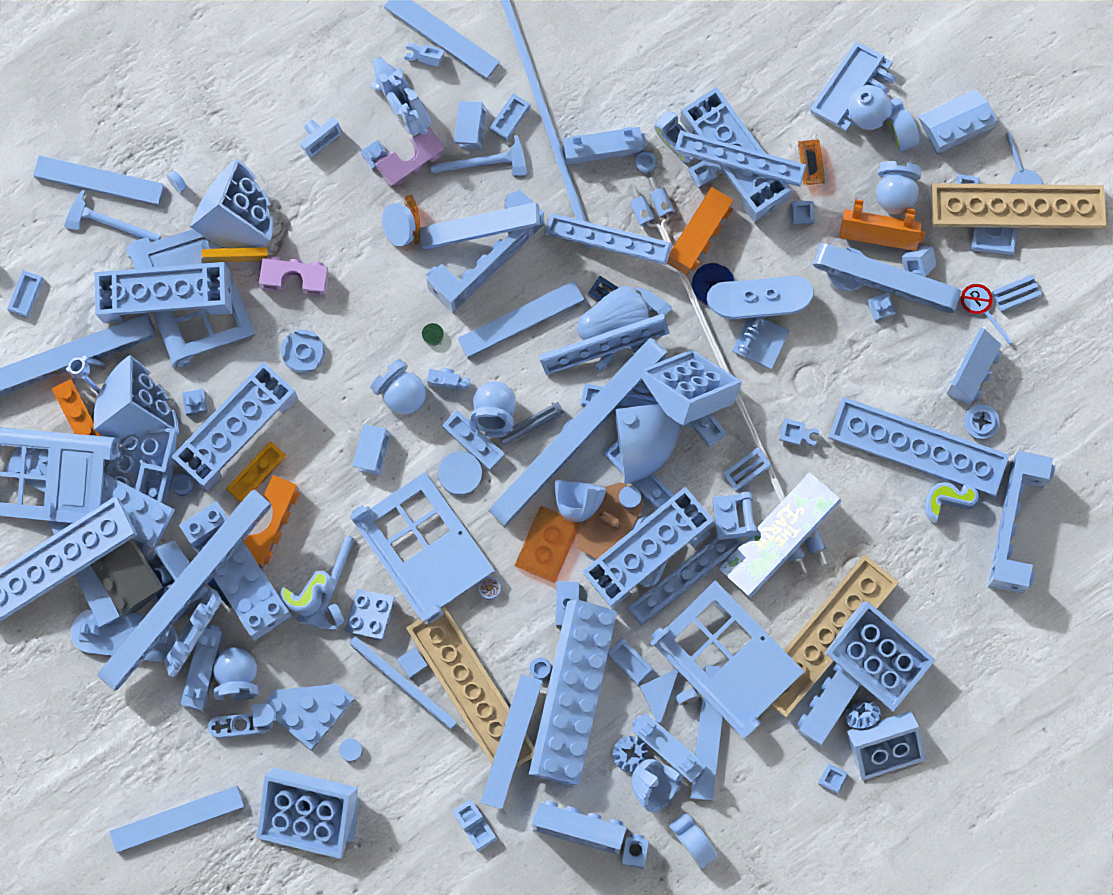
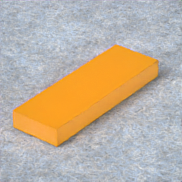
[201,247,268,263]
[226,441,287,503]

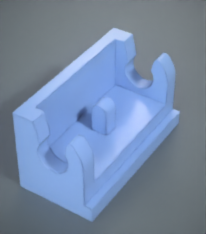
[454,101,487,150]
[352,424,391,476]

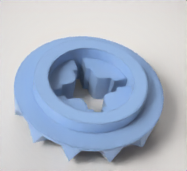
[964,404,999,439]
[845,700,881,728]
[613,736,649,772]

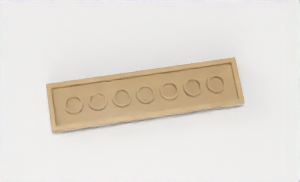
[931,183,1106,229]
[770,554,899,718]
[406,606,534,769]

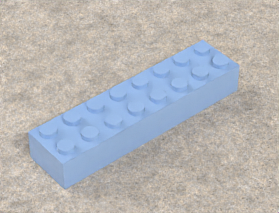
[529,599,617,785]

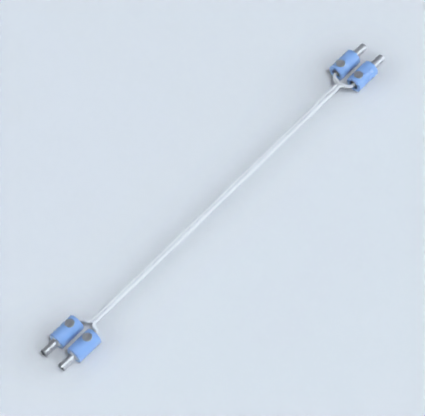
[628,176,828,576]

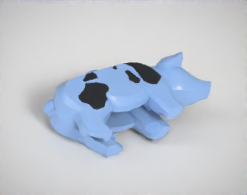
[370,56,431,136]

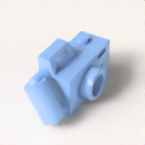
[427,368,470,391]

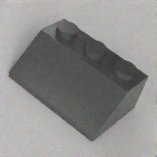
[90,538,163,616]

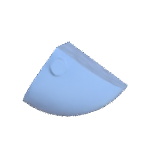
[190,158,273,248]
[94,355,179,445]
[615,405,681,484]

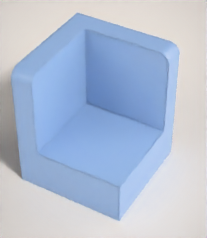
[902,246,937,276]

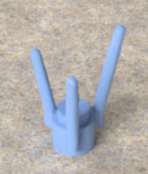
[66,356,105,394]

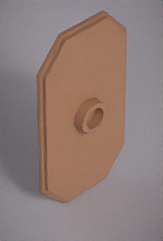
[577,482,643,559]

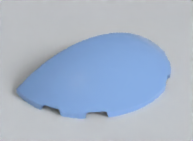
[104,428,177,558]

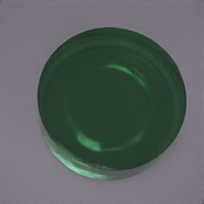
[422,323,444,346]

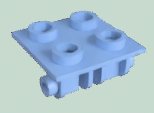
[732,317,790,369]
[345,589,395,641]

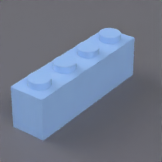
[797,664,861,747]

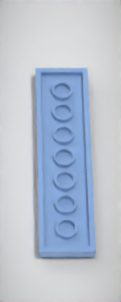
[828,397,1009,497]
[4,447,175,549]
[0,496,137,622]

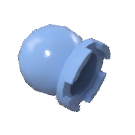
[876,161,921,215]
[370,359,426,415]
[469,381,516,438]
[213,647,259,701]

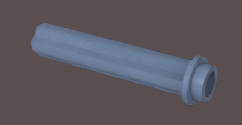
[498,402,564,445]

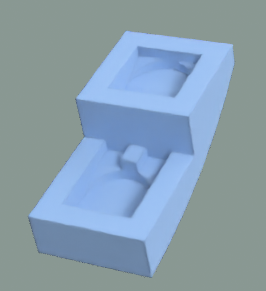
[452,799,497,852]

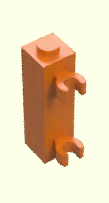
[839,199,925,251]

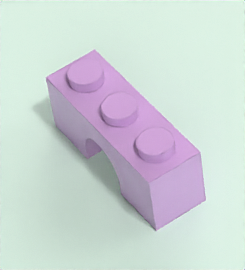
[374,128,444,186]
[259,256,329,297]

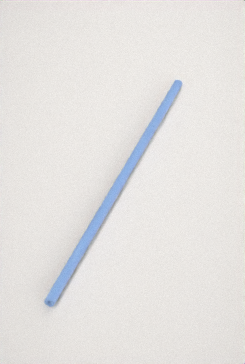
[501,0,594,250]

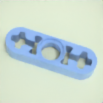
[208,713,274,738]

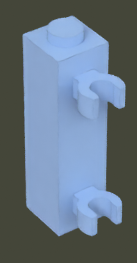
[563,127,647,165]
[180,625,224,712]
[632,713,709,785]

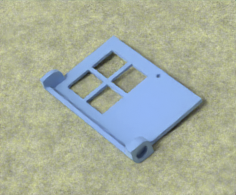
[126,229,255,367]
[0,427,120,523]
[350,472,495,625]
[650,580,805,739]

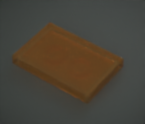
[514,506,581,584]

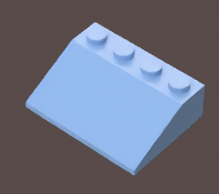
[639,349,742,425]
[825,602,935,711]
[257,767,358,859]
[532,800,627,855]

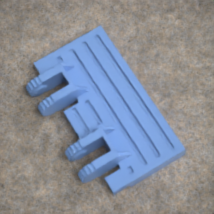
[810,41,896,131]
[164,587,222,677]

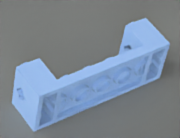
[680,87,792,223]
[426,189,545,313]
[94,262,232,323]
[171,362,298,492]
[988,451,1055,594]
[582,487,714,609]
[179,501,292,641]

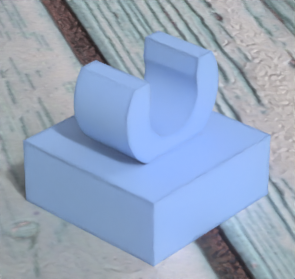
[361,140,388,171]
[867,293,896,321]
[182,389,208,416]

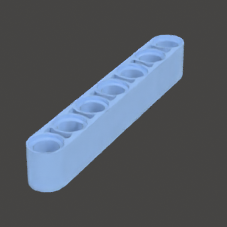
[813,243,961,313]

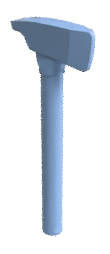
[430,135,527,176]
[64,190,161,242]
[594,287,672,372]
[296,536,354,630]

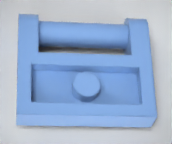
[713,492,757,540]

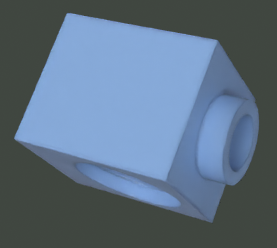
[622,834,649,869]

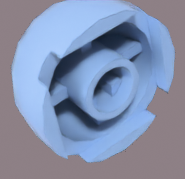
[848,85,892,130]

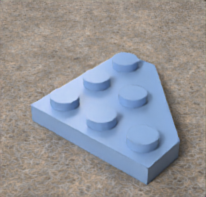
[264,684,354,750]

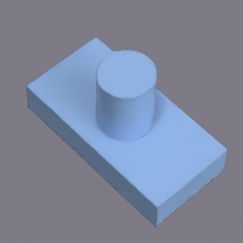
[300,117,343,159]

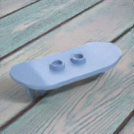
[707,276,814,319]
[71,609,178,662]

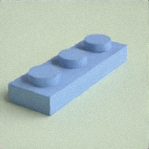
[442,410,505,471]

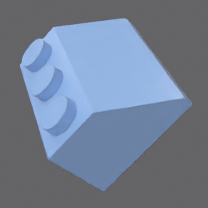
[918,90,998,154]
[947,327,1002,406]
[145,540,208,620]
[847,711,926,781]

